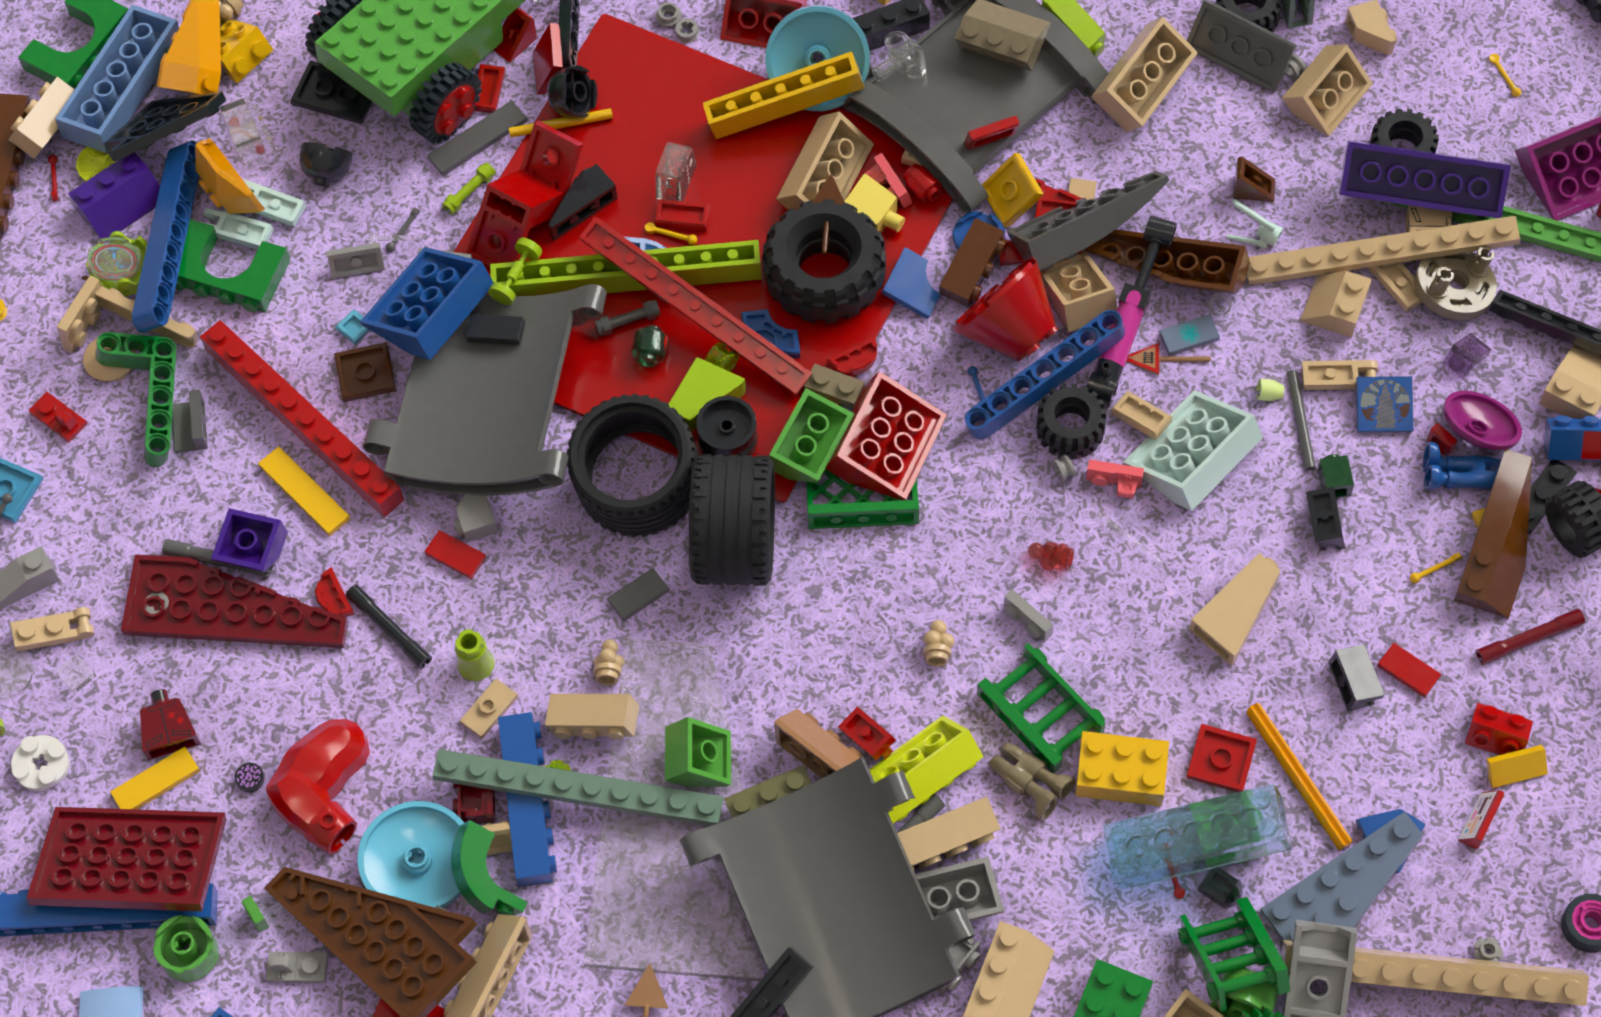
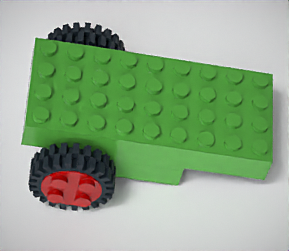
[305,0,526,144]

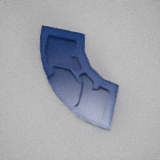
[741,309,800,358]

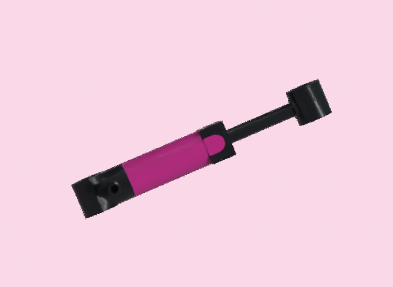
[1086,215,1177,406]

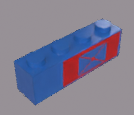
[1543,415,1601,461]

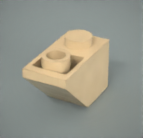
[1345,0,1397,55]

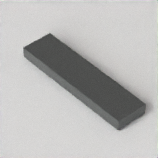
[427,100,528,176]

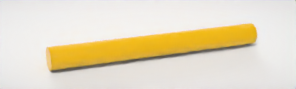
[509,108,613,138]

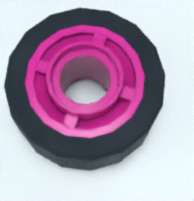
[1561,893,1601,953]

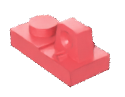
[865,153,913,208]
[1086,459,1144,499]

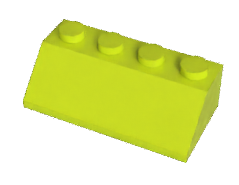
[869,715,983,824]

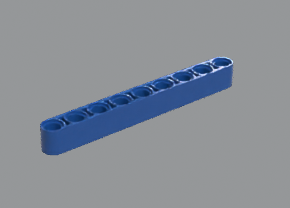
[132,140,199,333]

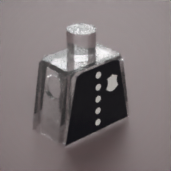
[656,142,697,201]

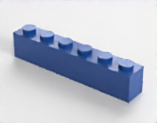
[498,712,557,887]

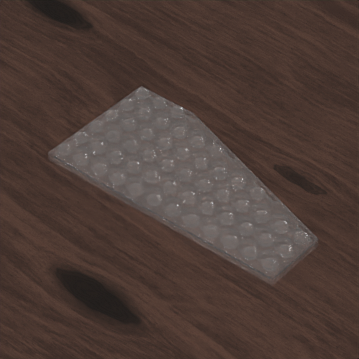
[583,638,763,982]

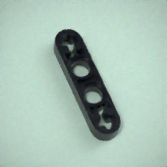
[559,0,580,68]

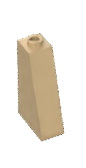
[1189,553,1281,666]

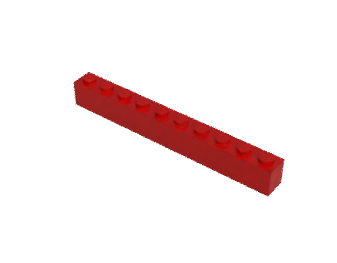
[200,320,404,518]

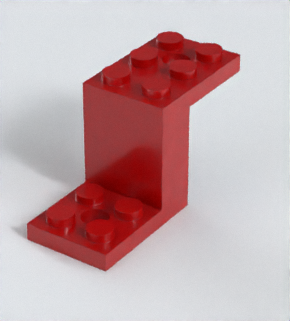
[466,121,583,267]

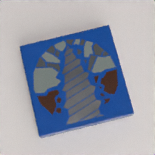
[1356,376,1414,432]

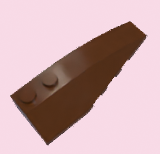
[1084,229,1250,294]
[1454,449,1532,619]

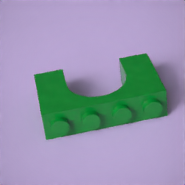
[18,0,128,90]
[175,219,291,312]

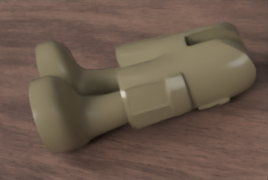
[988,742,1075,821]

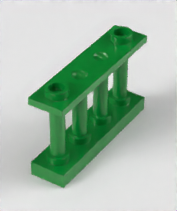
[977,643,1106,774]
[1177,897,1290,1011]

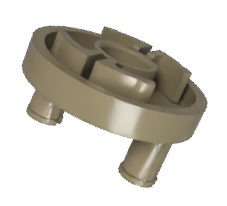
[1414,246,1497,321]

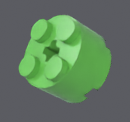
[153,915,219,983]
[1210,967,1278,1017]

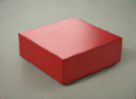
[1427,422,1458,457]

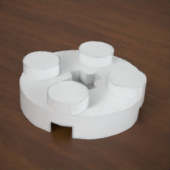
[11,735,70,792]

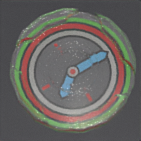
[87,237,141,282]

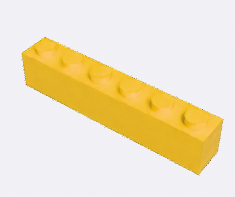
[703,51,865,139]

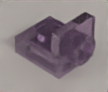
[1443,333,1492,379]

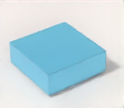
[335,309,370,345]

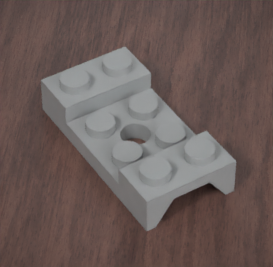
[1282,919,1358,1017]

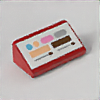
[1458,790,1505,849]

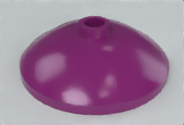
[1443,391,1522,451]

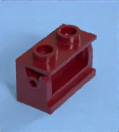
[453,783,495,824]

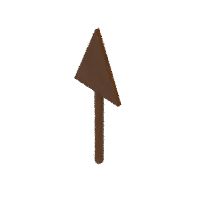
[812,173,845,254]

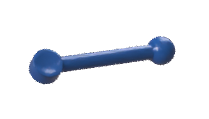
[967,366,985,401]

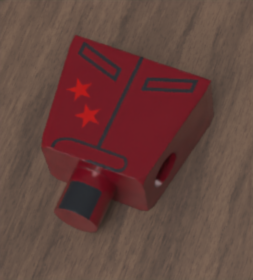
[140,689,201,761]

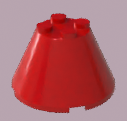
[951,256,1058,362]

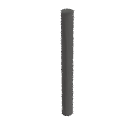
[1286,370,1316,471]

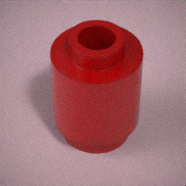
[903,164,942,203]

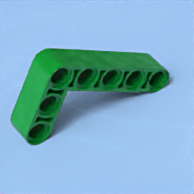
[95,332,176,467]

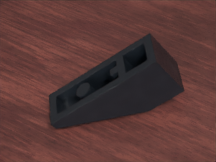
[548,164,618,241]

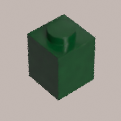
[1317,454,1354,498]

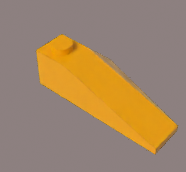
[156,0,221,95]

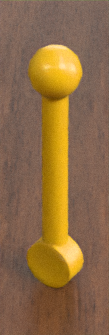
[1489,54,1521,97]
[645,223,697,245]
[1409,552,1462,583]

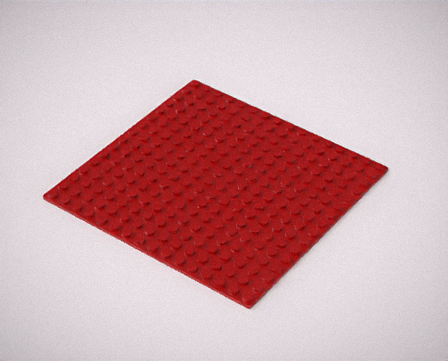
[453,14,953,503]

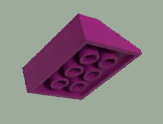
[1514,115,1601,220]

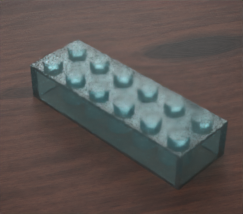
[1103,784,1292,889]

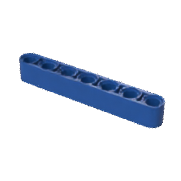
[965,310,1125,439]

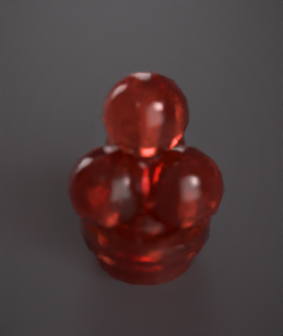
[1028,541,1074,571]

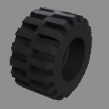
[1216,0,1282,32]
[1369,108,1439,153]
[1036,384,1107,460]
[1545,480,1601,558]

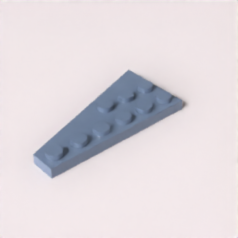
[1261,812,1423,982]

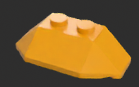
[195,138,265,214]

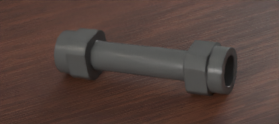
[594,300,661,336]

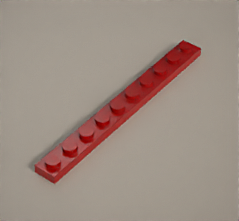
[579,216,812,396]

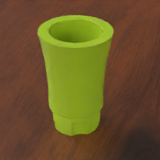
[455,629,495,681]

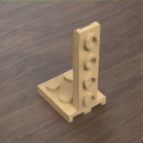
[57,275,198,353]

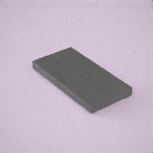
[1187,0,1298,93]

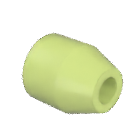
[1256,378,1284,402]

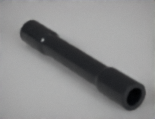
[346,584,432,669]

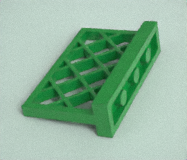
[807,469,919,529]

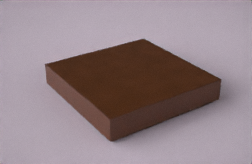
[334,342,397,402]

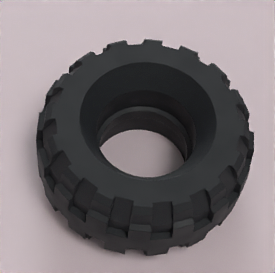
[762,199,886,324]

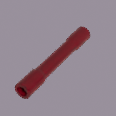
[1475,608,1585,665]

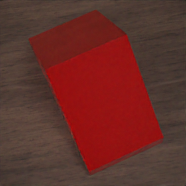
[494,7,537,63]

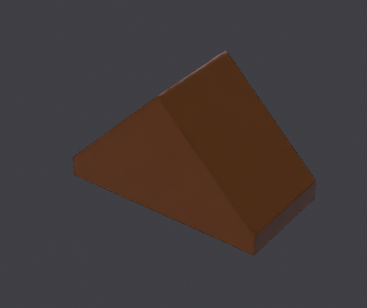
[1233,156,1276,202]

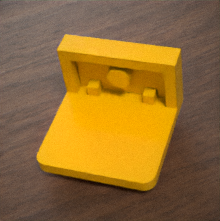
[220,20,273,83]

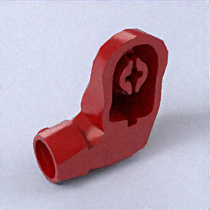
[266,719,370,855]

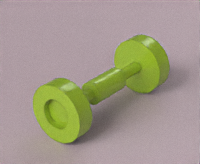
[488,238,542,305]

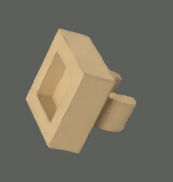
[482,820,513,855]

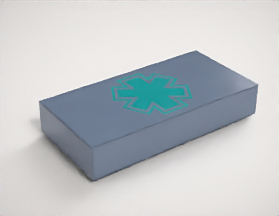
[1159,314,1220,356]

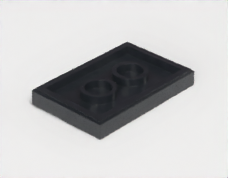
[290,60,373,125]

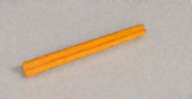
[1246,703,1352,850]

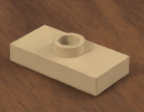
[1111,391,1172,440]
[460,679,518,739]

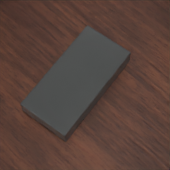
[607,568,669,622]

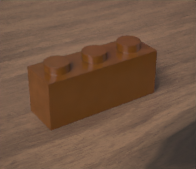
[939,218,1007,307]

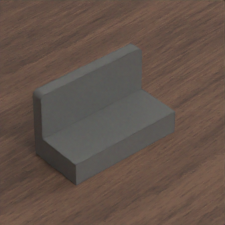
[172,390,208,453]

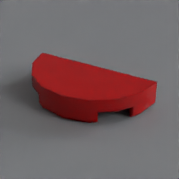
[827,337,878,376]
[315,567,354,617]

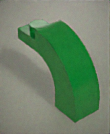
[451,820,527,916]

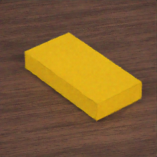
[1486,745,1548,788]

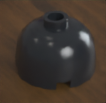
[547,65,598,118]
[299,142,353,187]

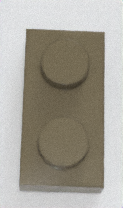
[804,363,865,408]

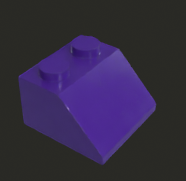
[211,508,288,573]

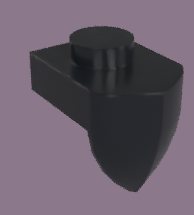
[1197,864,1243,908]

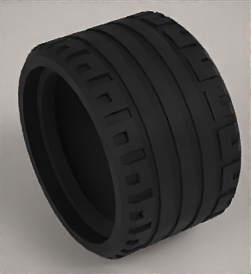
[566,394,699,537]
[689,454,775,586]

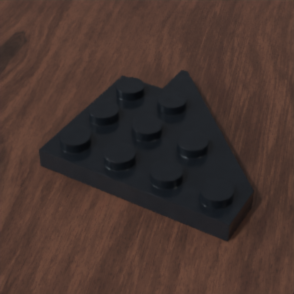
[105,91,227,161]

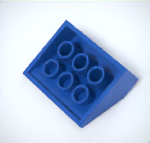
[360,247,494,360]

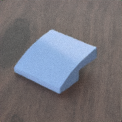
[79,986,143,1017]

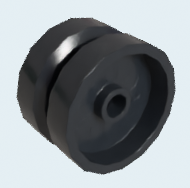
[696,396,758,457]

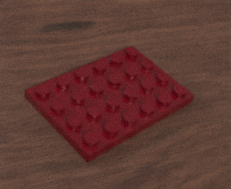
[27,807,227,911]

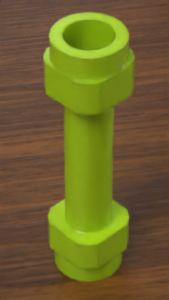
[441,162,496,215]

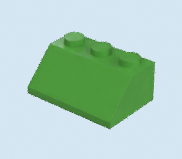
[768,388,854,483]

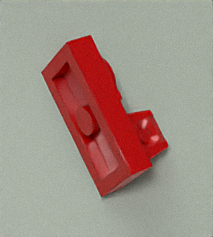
[28,391,88,443]
[838,706,896,761]

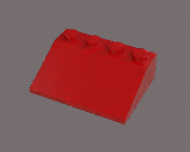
[825,371,947,500]

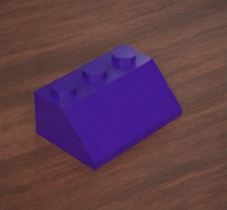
[68,152,160,243]

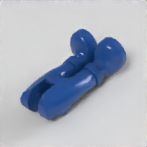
[1423,442,1501,490]

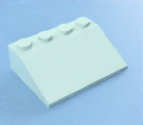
[1123,390,1263,511]

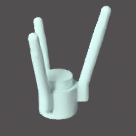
[1226,199,1283,249]

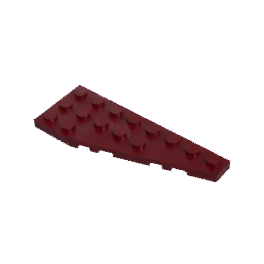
[121,554,348,648]

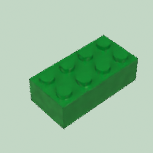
[1074,959,1153,1017]

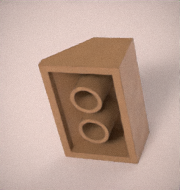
[774,709,863,779]

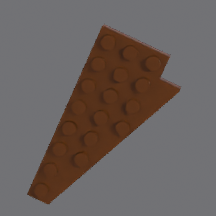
[264,867,478,1017]

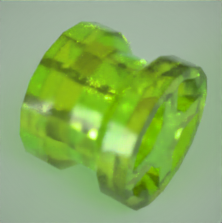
[705,342,739,372]

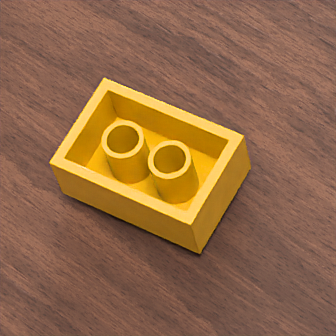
[1075,731,1169,806]

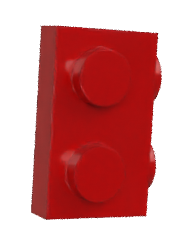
[1465,702,1533,755]

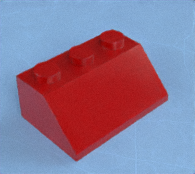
[720,0,808,48]

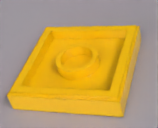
[981,153,1044,228]

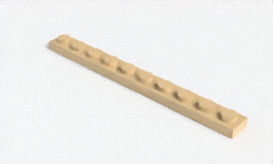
[1247,216,1520,284]

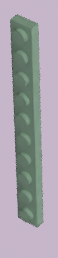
[432,749,724,826]

